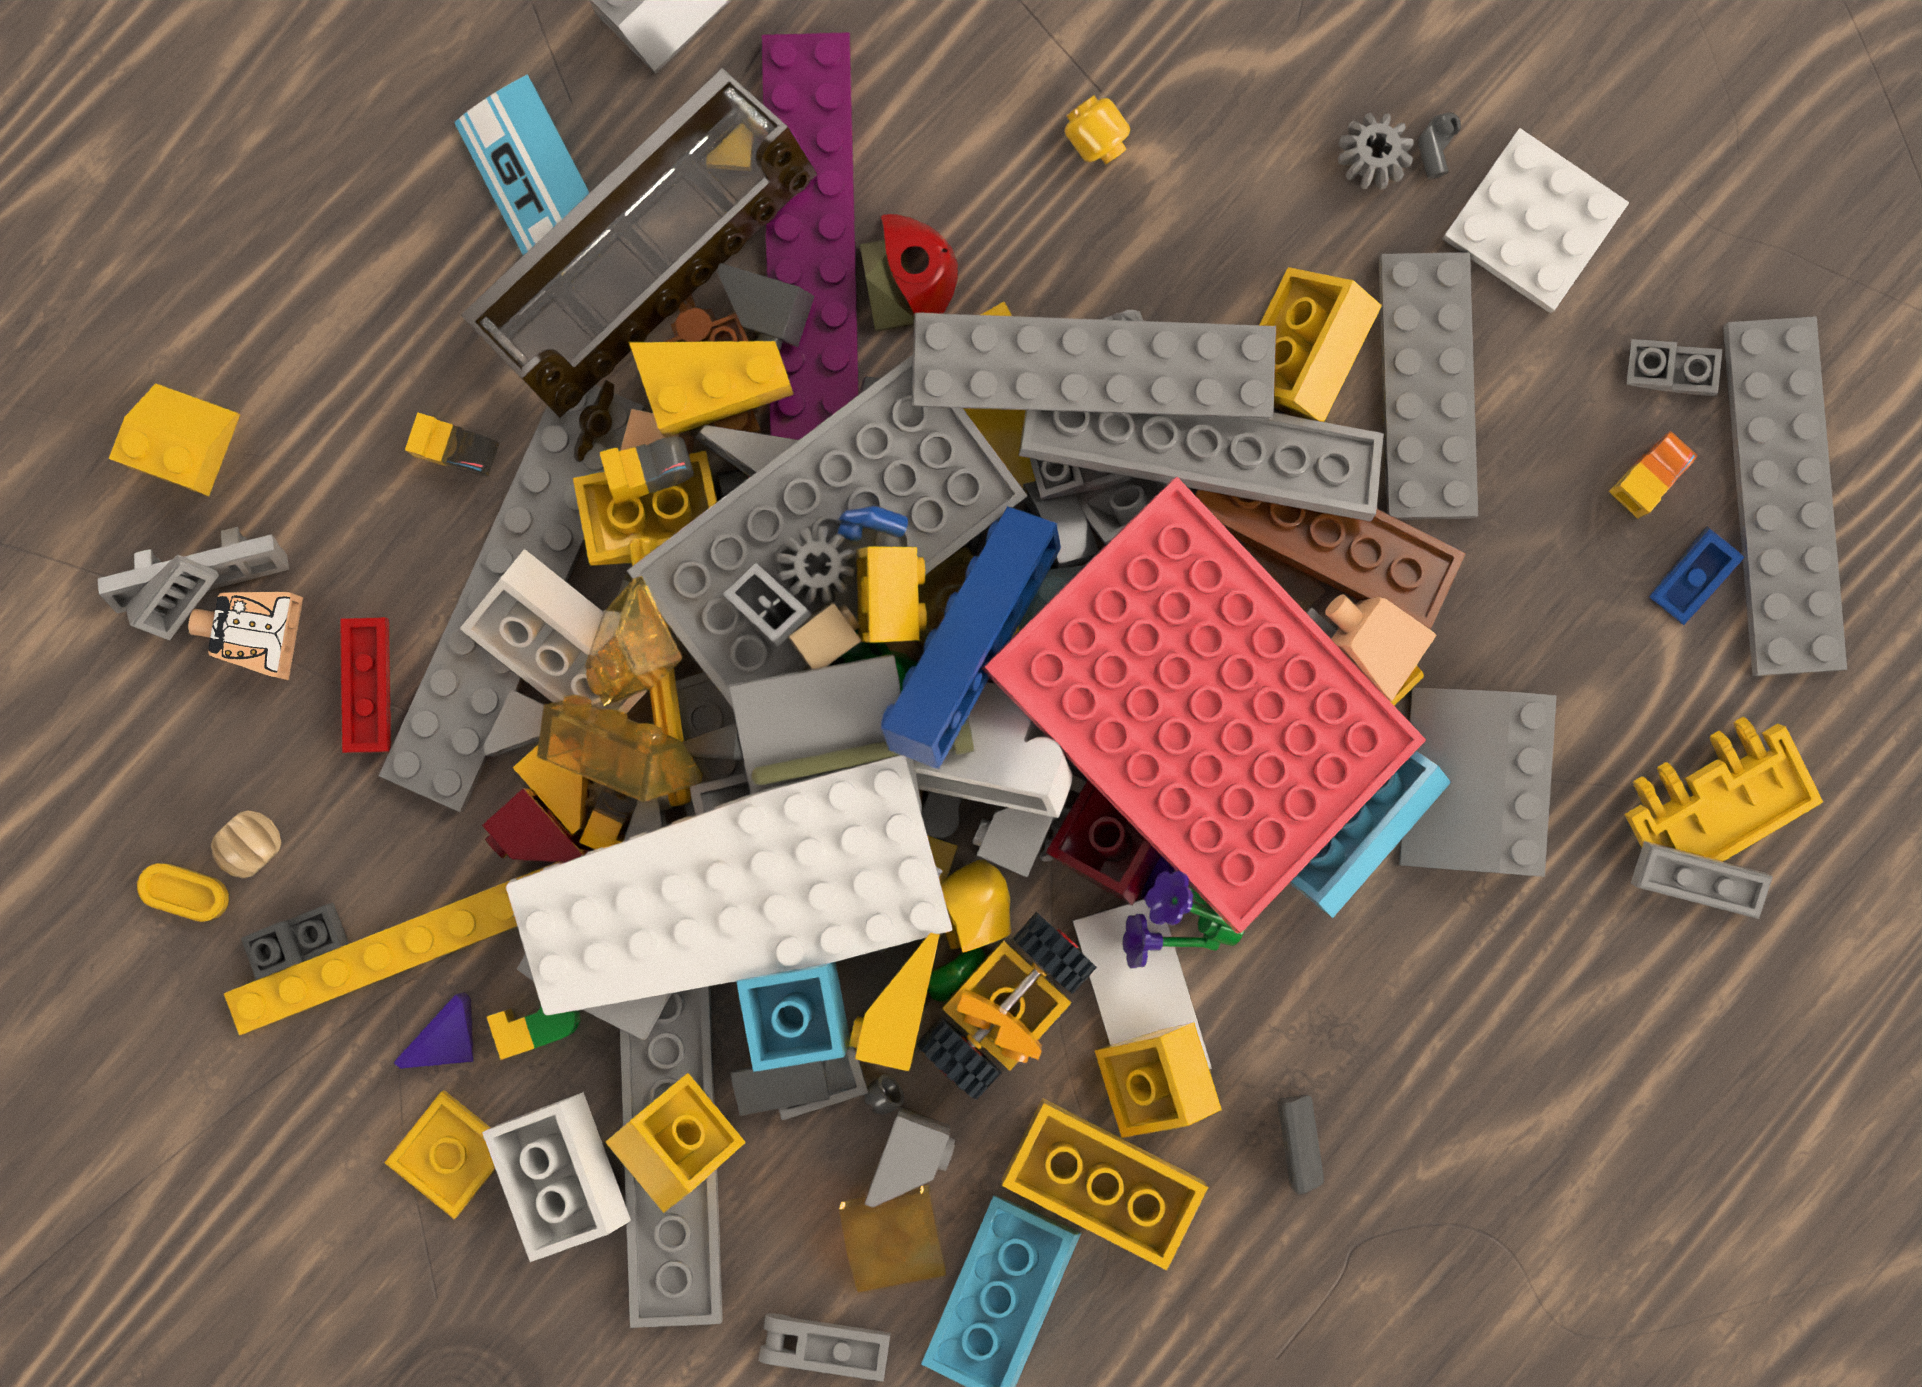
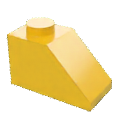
[513,731,590,835]

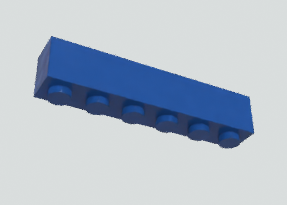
[881,506,1061,770]

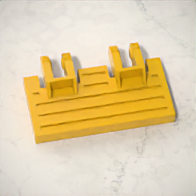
[1624,716,1823,861]

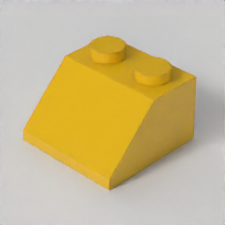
[109,383,240,497]
[856,547,926,642]
[1095,1022,1222,1138]
[605,1073,746,1213]

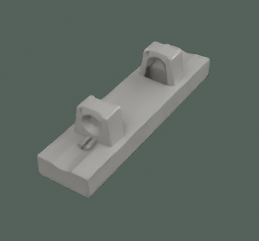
[97,527,289,614]

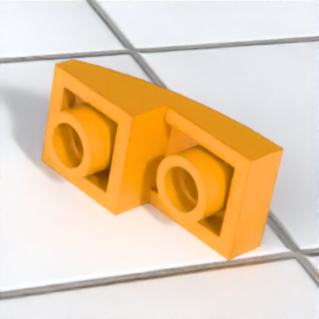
[957,989,1042,1063]

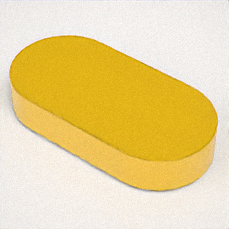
[137,863,229,922]

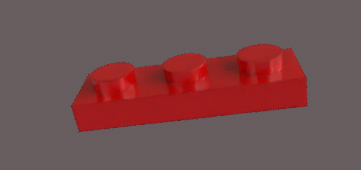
[340,617,391,753]

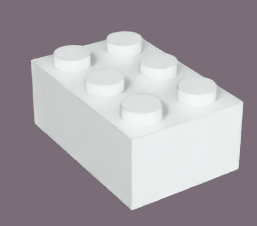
[482,1092,631,1262]

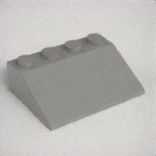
[1399,687,1557,877]

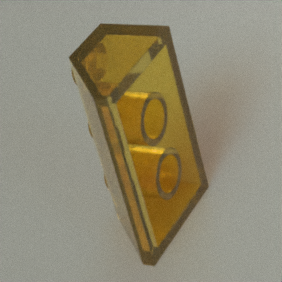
[537,695,703,802]

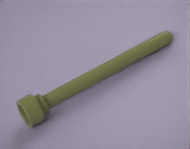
[751,717,974,785]

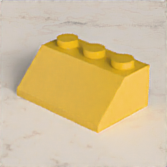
[1259,267,1382,422]

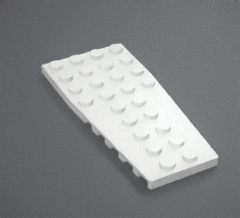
[506,755,952,1015]

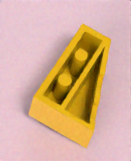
[630,341,794,438]

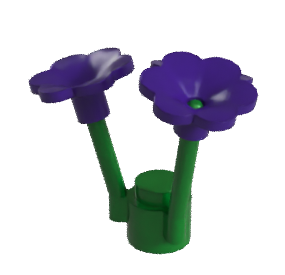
[1122,856,1244,969]

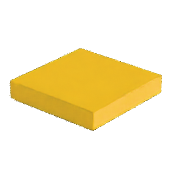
[384,1090,495,1219]

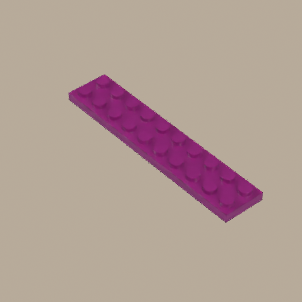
[762,32,859,440]

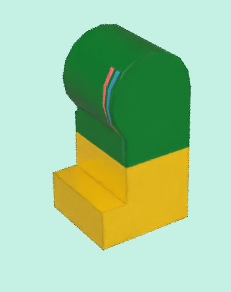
[487,1006,581,1060]

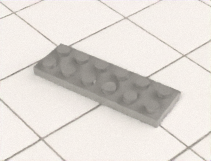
[1379,252,1478,520]

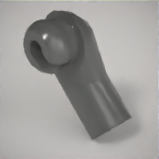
[1418,112,1461,179]

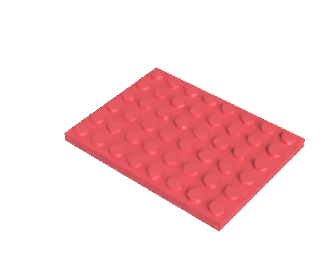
[981,477,1426,933]

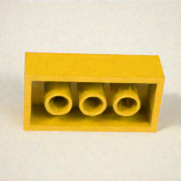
[1002,1098,1208,1270]

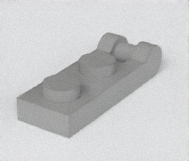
[758,1313,891,1382]

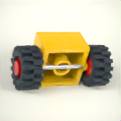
[916,912,1097,1100]

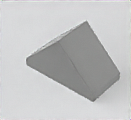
[483,689,578,757]

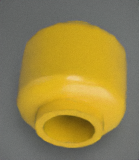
[1065,95,1130,165]

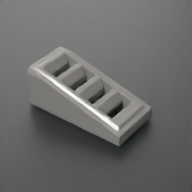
[126,555,219,641]

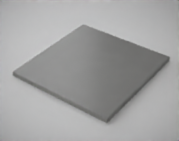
[729,654,922,811]

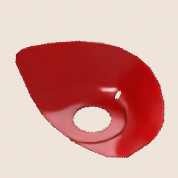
[881,214,958,314]

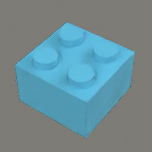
[736,962,850,1072]

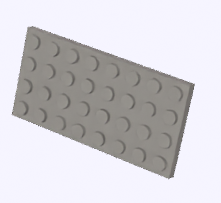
[626,354,1027,710]

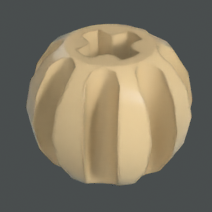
[211,810,281,878]

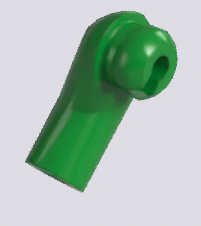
[927,947,985,1002]

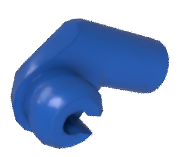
[837,506,908,542]

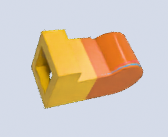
[1608,431,1697,519]

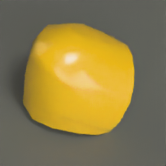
[940,860,1011,952]

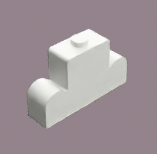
[913,682,1073,818]

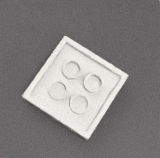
[1442,128,1629,314]

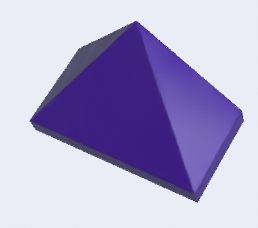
[393,992,473,1069]

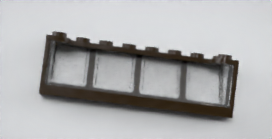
[461,68,817,418]

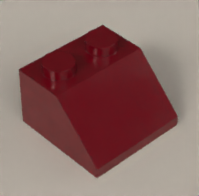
[1046,780,1161,906]
[482,788,593,862]

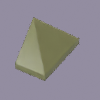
[860,240,914,332]

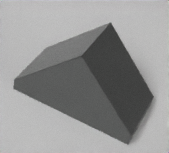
[723,563,812,647]

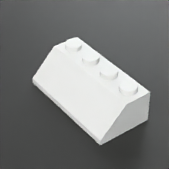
[460,549,649,741]

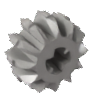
[1338,112,1414,190]
[776,526,855,604]

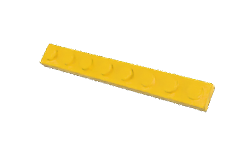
[224,862,563,1035]

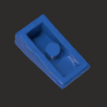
[1649,526,1745,625]

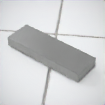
[1631,841,1773,919]

